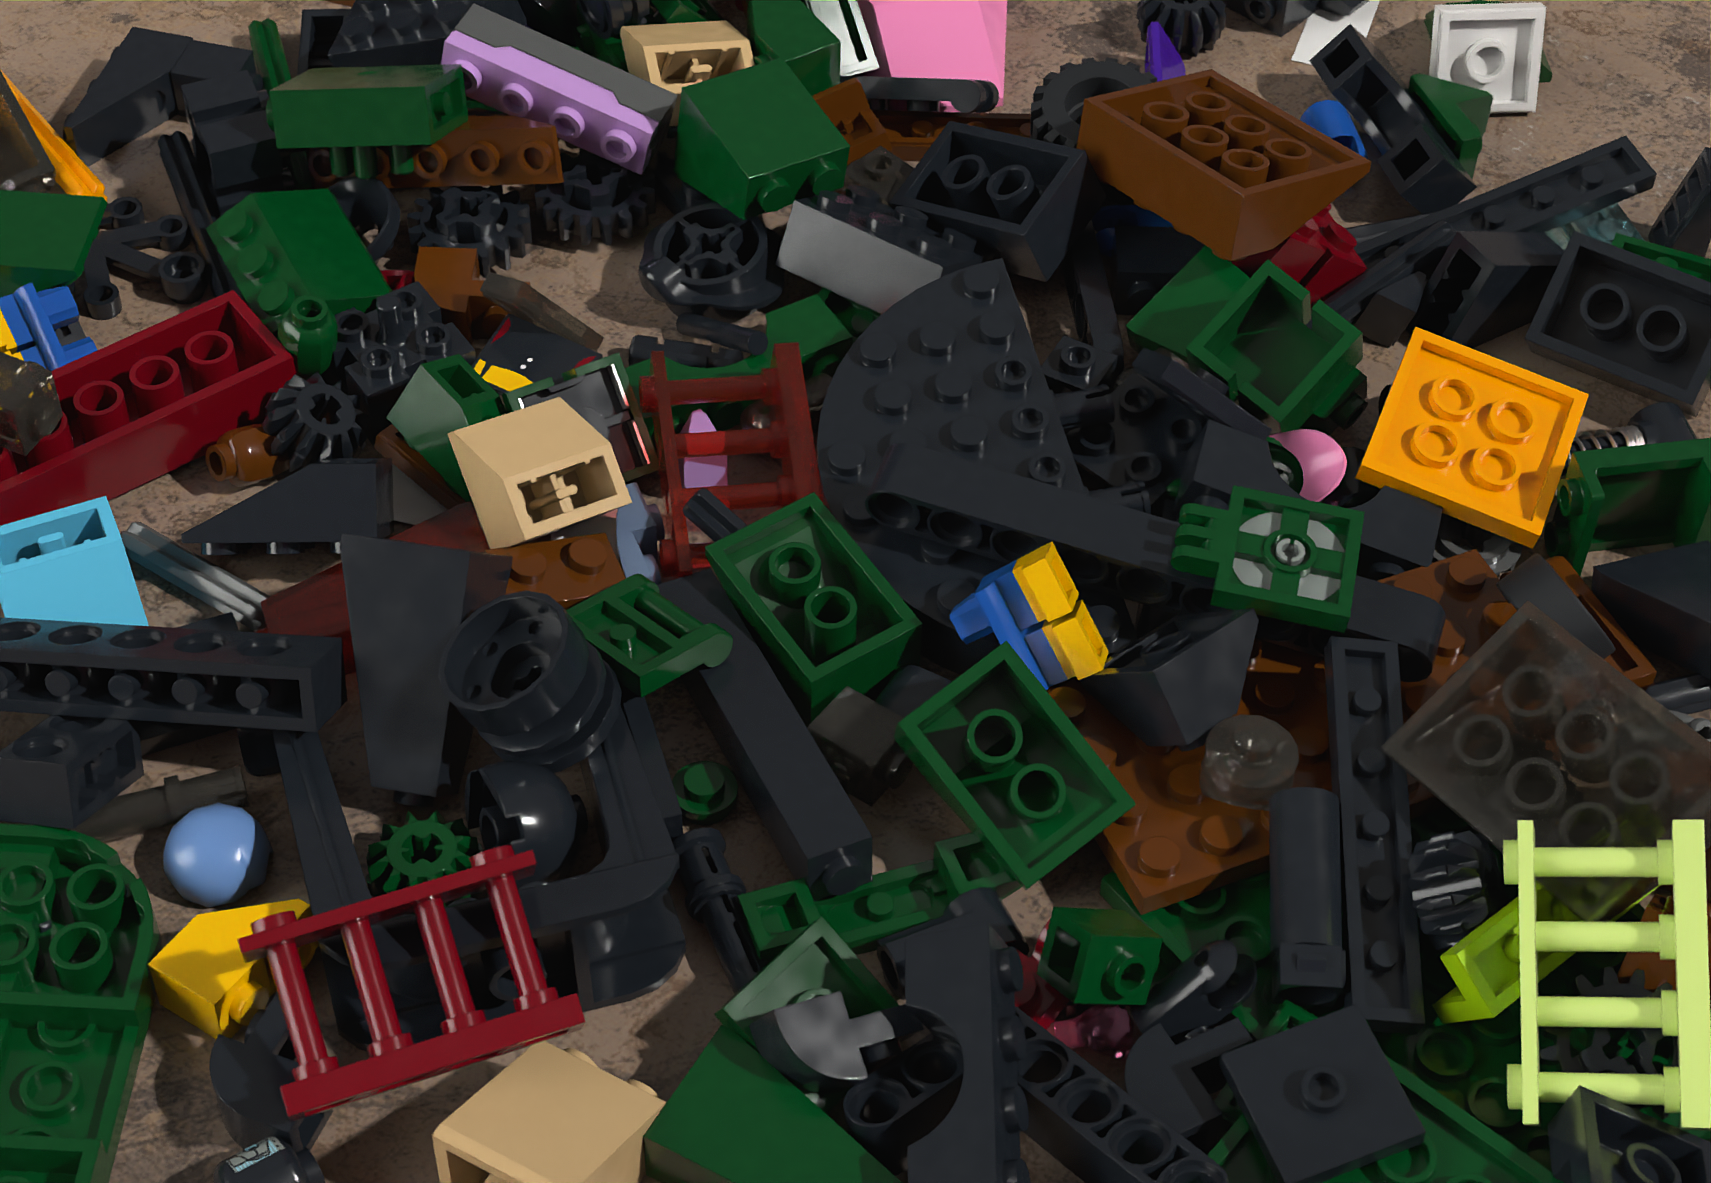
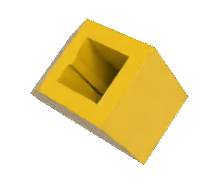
[148,899,319,1039]

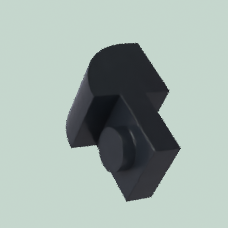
[749,991,924,1094]

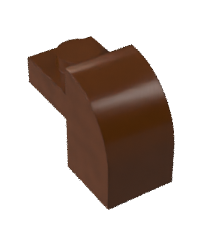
[414,246,534,345]

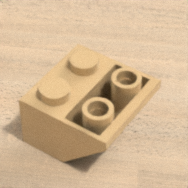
[620,20,755,126]
[448,397,632,549]

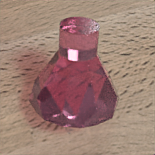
[1054,1004,1135,1062]

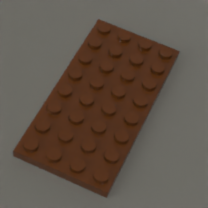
[1046,549,1619,915]

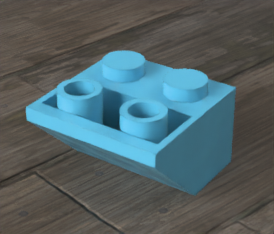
[0,496,149,626]

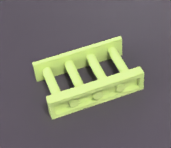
[1503,820,1711,1131]

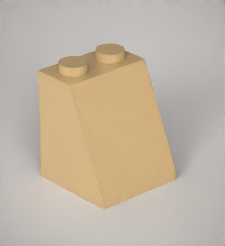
[432,1041,666,1183]

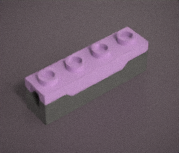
[441,3,678,175]

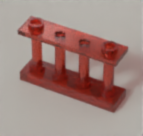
[639,342,824,580]

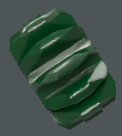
[366,809,483,915]

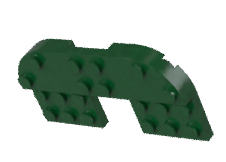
[0,823,162,1183]

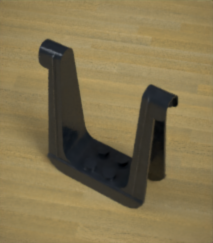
[236,705,686,1051]

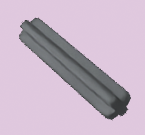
[120,522,277,631]

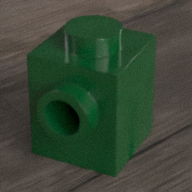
[1036,907,1163,1005]

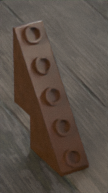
[305,107,564,189]

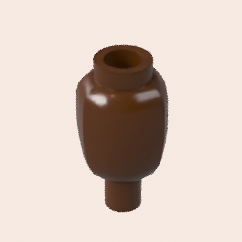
[206,423,290,487]

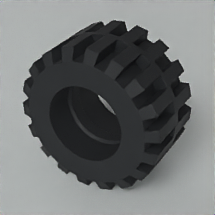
[1030,57,1157,205]

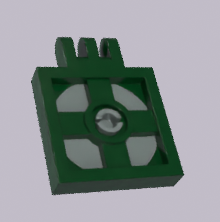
[1171,485,1365,633]

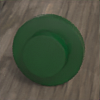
[672,761,738,825]

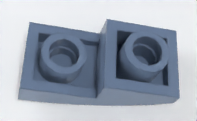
[616,482,665,585]

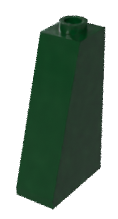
[1126,245,1368,436]
[643,1025,902,1183]

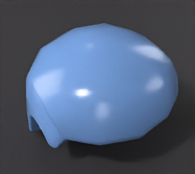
[163,803,273,908]

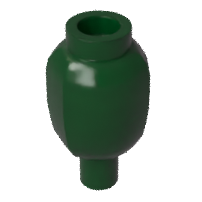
[278,295,338,380]

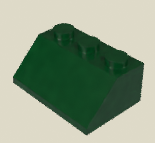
[206,189,392,339]

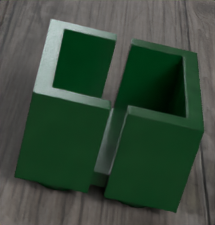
[1186,259,1363,434]

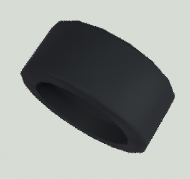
[1496,553,1615,679]

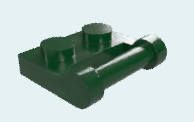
[566,574,733,698]

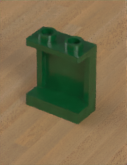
[1544,438,1711,576]

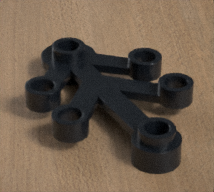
[42,197,208,320]

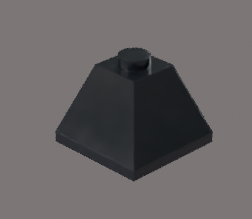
[1080,608,1259,752]

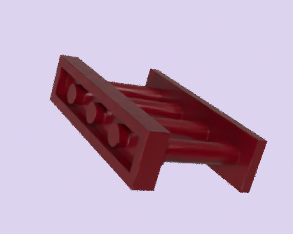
[237,845,586,1122]

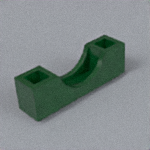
[625,294,853,457]

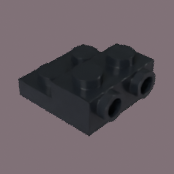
[1547,1085,1711,1183]

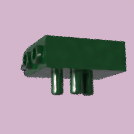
[266,64,468,180]

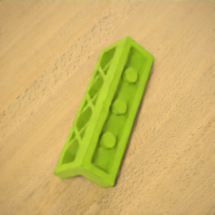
[1432,806,1667,1024]

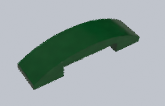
[737,832,1022,960]

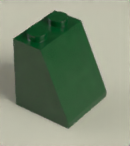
[673,57,850,220]

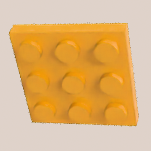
[1355,327,1589,549]

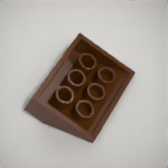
[1077,69,1371,261]

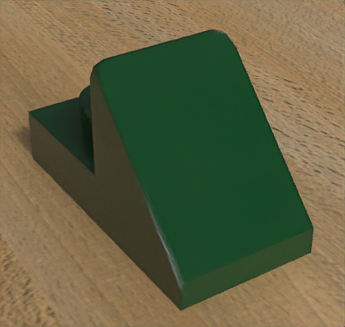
[1408,73,1493,179]

